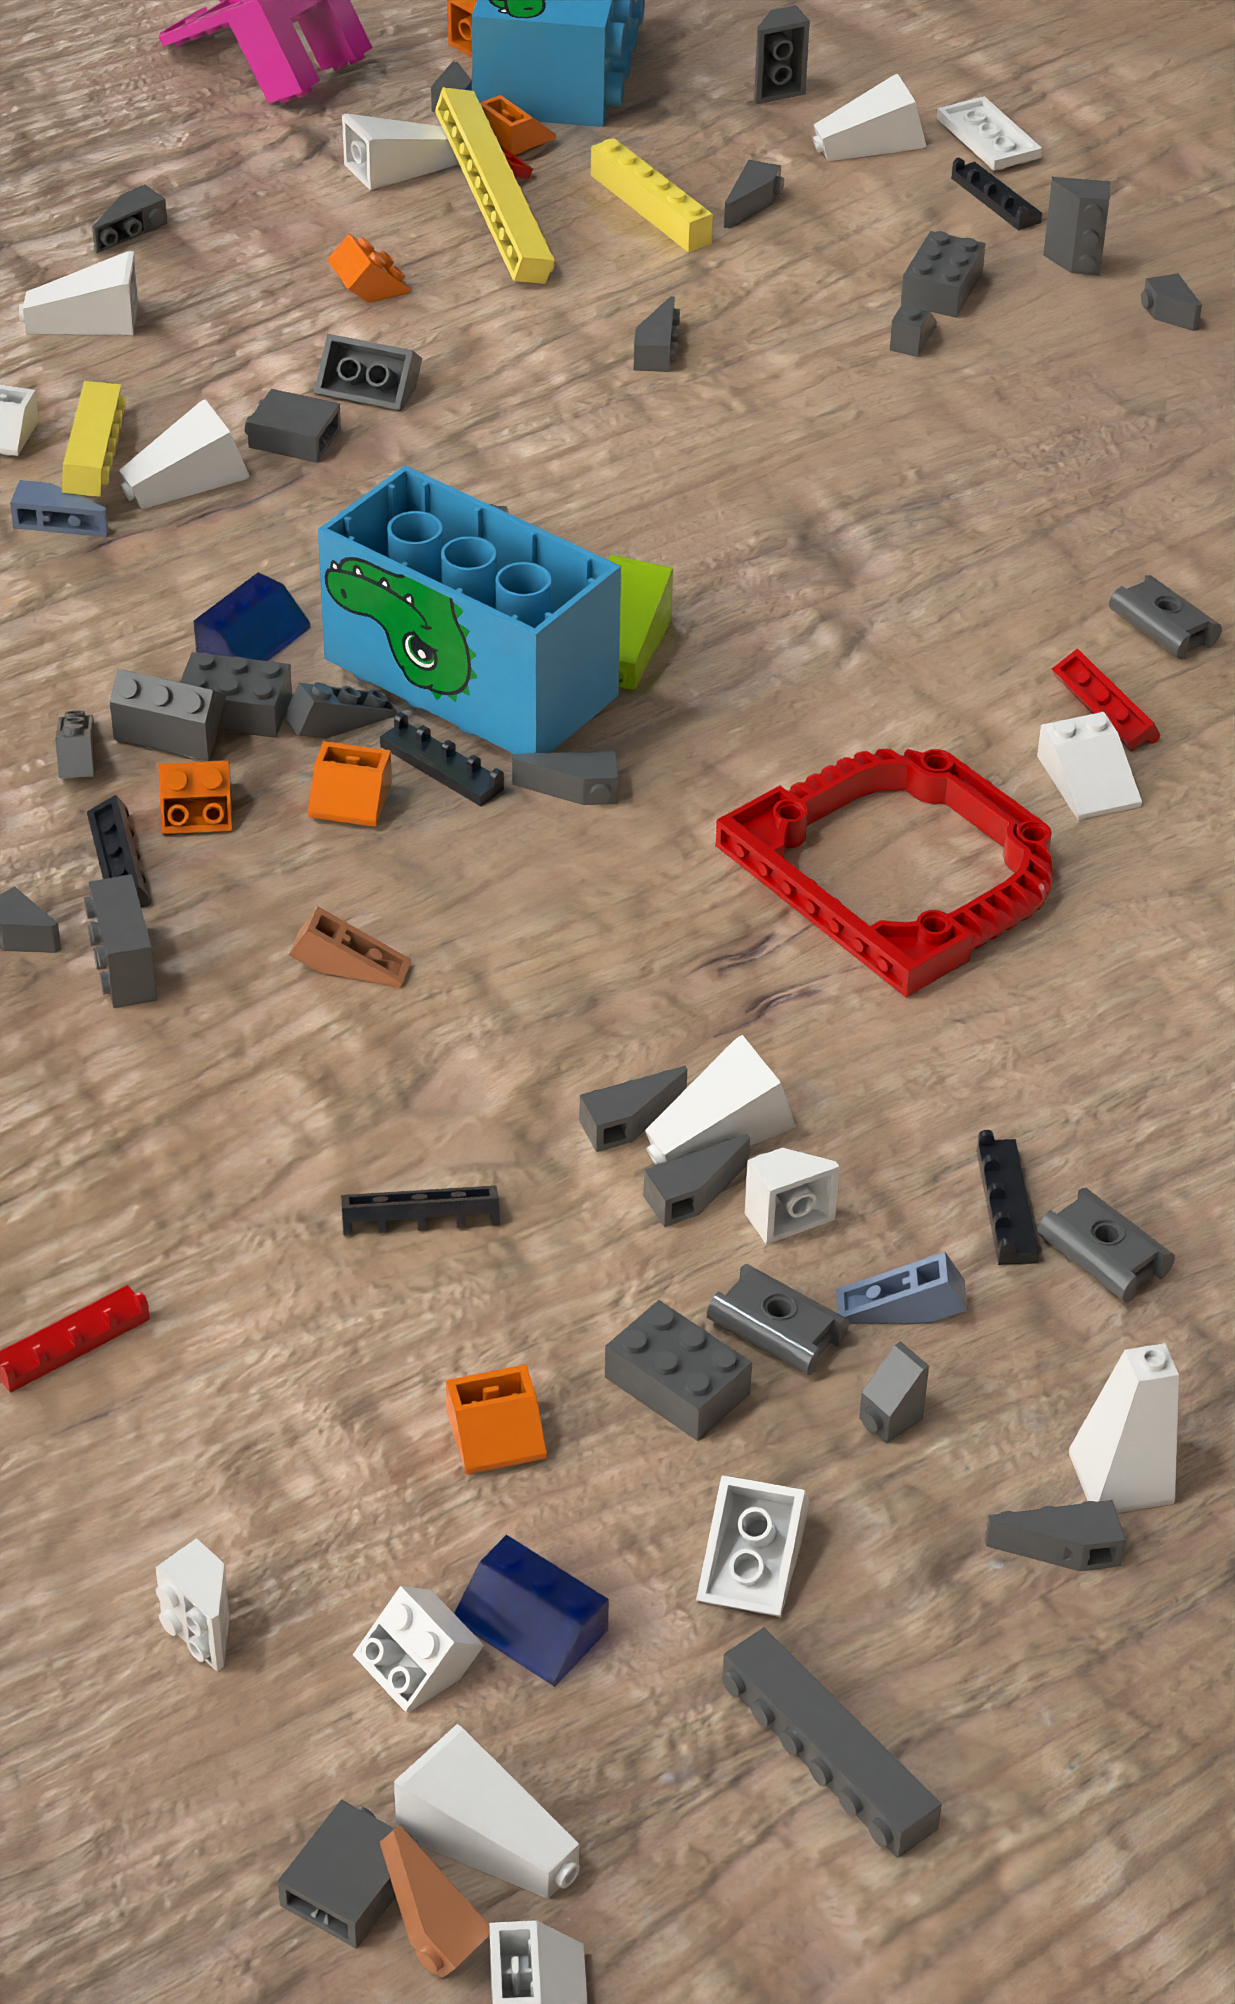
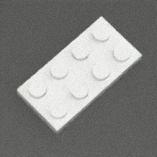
[937,96,1042,171]

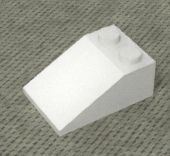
[1037,712,1142,820]
[696,1475,810,1617]

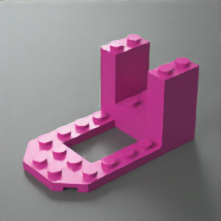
[158,0,373,104]

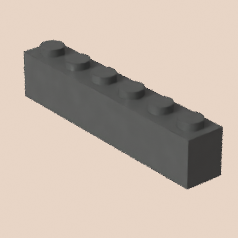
[722,1627,942,1858]

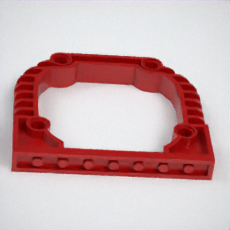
[715,749,1053,998]

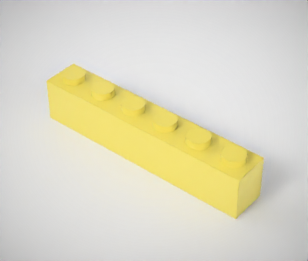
[591,138,713,252]
[62,381,126,497]

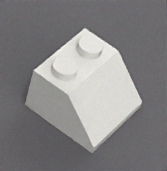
[744,1148,840,1245]

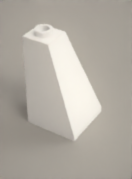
[813,74,926,161]
[342,113,459,191]
[19,251,139,335]
[119,399,250,509]
[645,1035,796,1165]
[1069,1343,1179,1514]
[394,1724,580,1899]

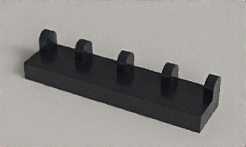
[951,157,1042,231]
[380,712,504,807]
[87,795,151,907]
[976,1130,1039,1265]
[341,1185,500,1235]

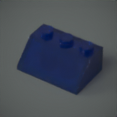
[193,572,311,661]
[454,1534,609,1687]

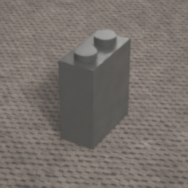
[245,389,341,463]
[278,1799,418,1949]

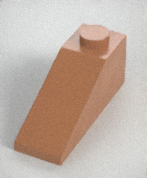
[289,906,412,988]
[380,1824,490,1979]

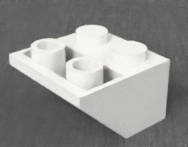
[0,385,39,456]
[156,1538,230,1672]
[353,1586,484,1712]
[489,1920,587,2004]

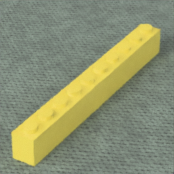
[435,87,555,284]

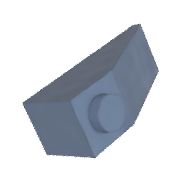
[10,480,108,537]
[836,1252,968,1324]

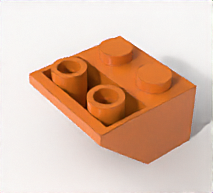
[480,95,556,155]
[327,233,411,303]
[308,741,392,827]
[158,761,232,834]
[446,1364,547,1475]

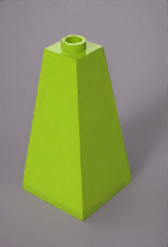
[608,554,673,690]

